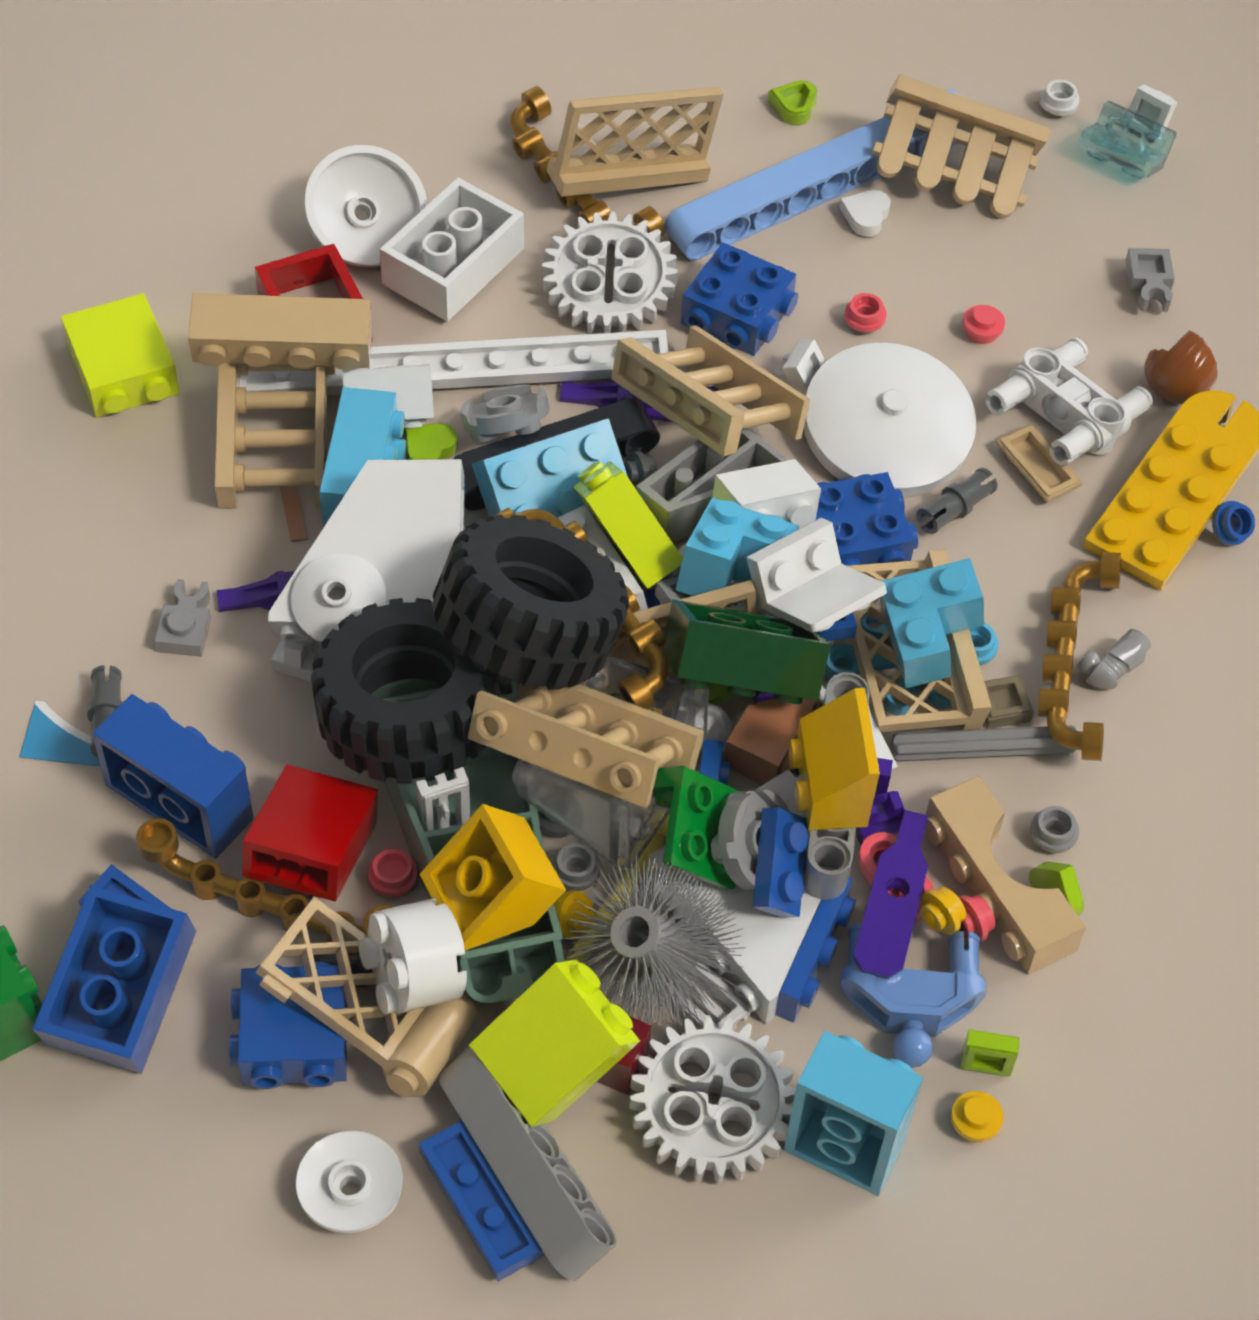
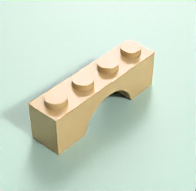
[925,776,1086,975]

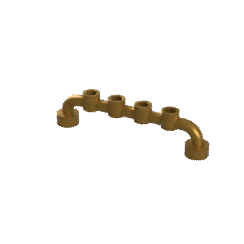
[510,86,665,237]
[493,508,668,710]
[1038,552,1121,761]
[136,818,393,942]

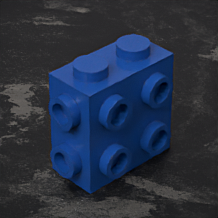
[680,242,798,356]
[816,472,918,566]
[229,962,347,1089]

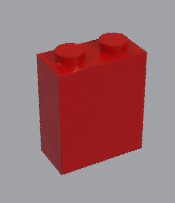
[242,764,379,902]

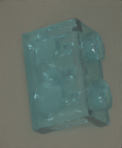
[1077,101,1177,179]

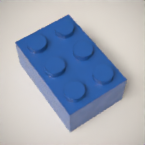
[92,694,254,859]
[32,885,197,1074]

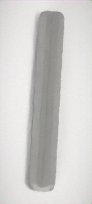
[891,725,1077,761]

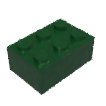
[662,599,831,704]

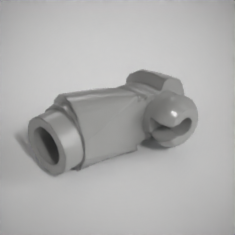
[1077,629,1151,690]

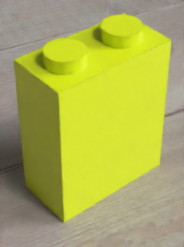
[61,293,180,418]
[573,461,683,589]
[469,960,640,1127]

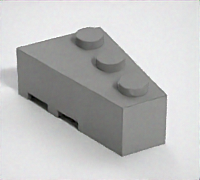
[636,428,788,543]

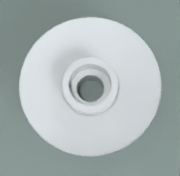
[291,553,387,642]
[296,1131,403,1233]

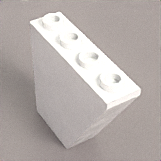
[268,459,464,642]
[645,770,836,1024]

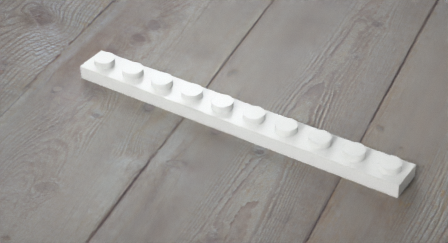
[240,330,668,395]

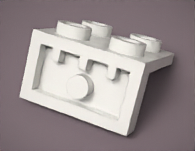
[746,518,887,633]

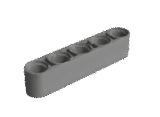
[803,672,870,900]
[439,1046,617,1281]

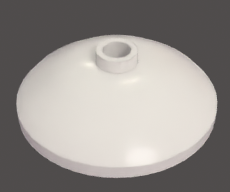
[304,145,428,268]

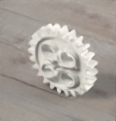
[542,211,678,334]
[629,1015,796,1184]

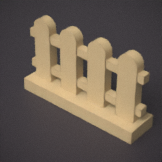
[871,74,1051,218]

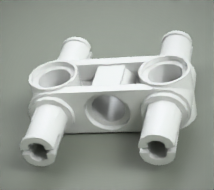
[985,338,1153,466]

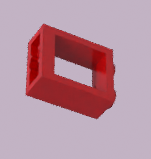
[255,243,372,342]

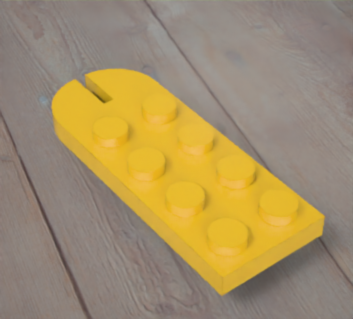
[1083,390,1259,591]

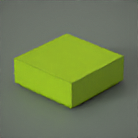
[960,1029,1020,1077]

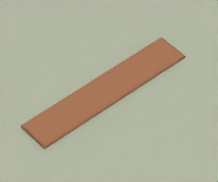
[280,486,308,542]

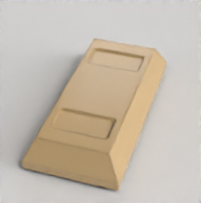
[996,424,1083,503]

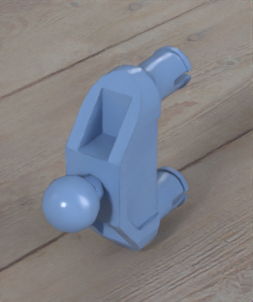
[841,923,987,1068]

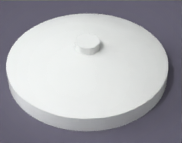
[803,343,976,497]

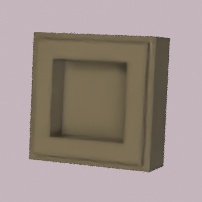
[984,675,1034,729]

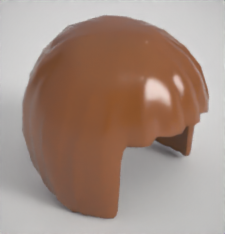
[1144,330,1218,404]

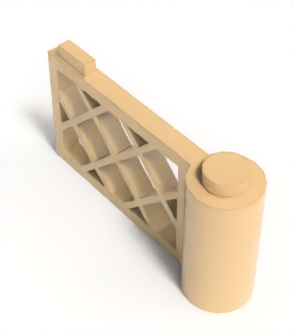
[255,896,478,1097]

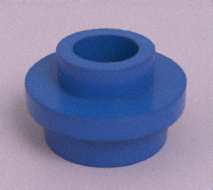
[1212,501,1255,545]

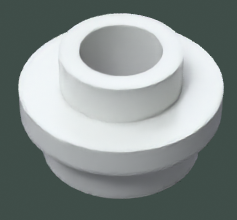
[1040,80,1080,116]

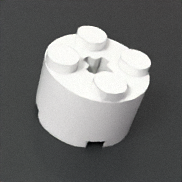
[359,898,467,1014]

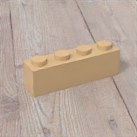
[188,293,372,370]

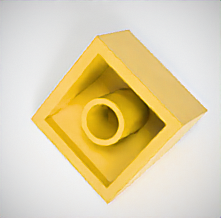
[788,688,880,830]
[420,804,566,951]

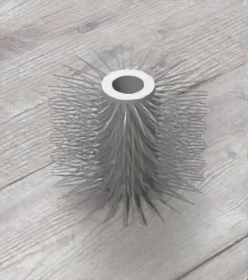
[564,856,746,1028]

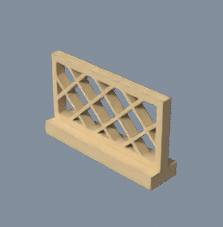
[546,87,724,197]
[848,549,992,732]

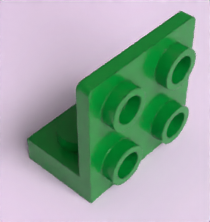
[652,766,741,890]

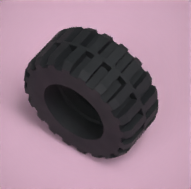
[432,515,629,690]
[311,598,501,784]

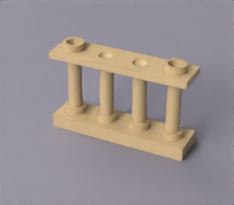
[611,325,810,456]
[215,363,335,508]
[467,683,704,808]

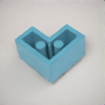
[676,497,800,596]
[880,558,984,688]

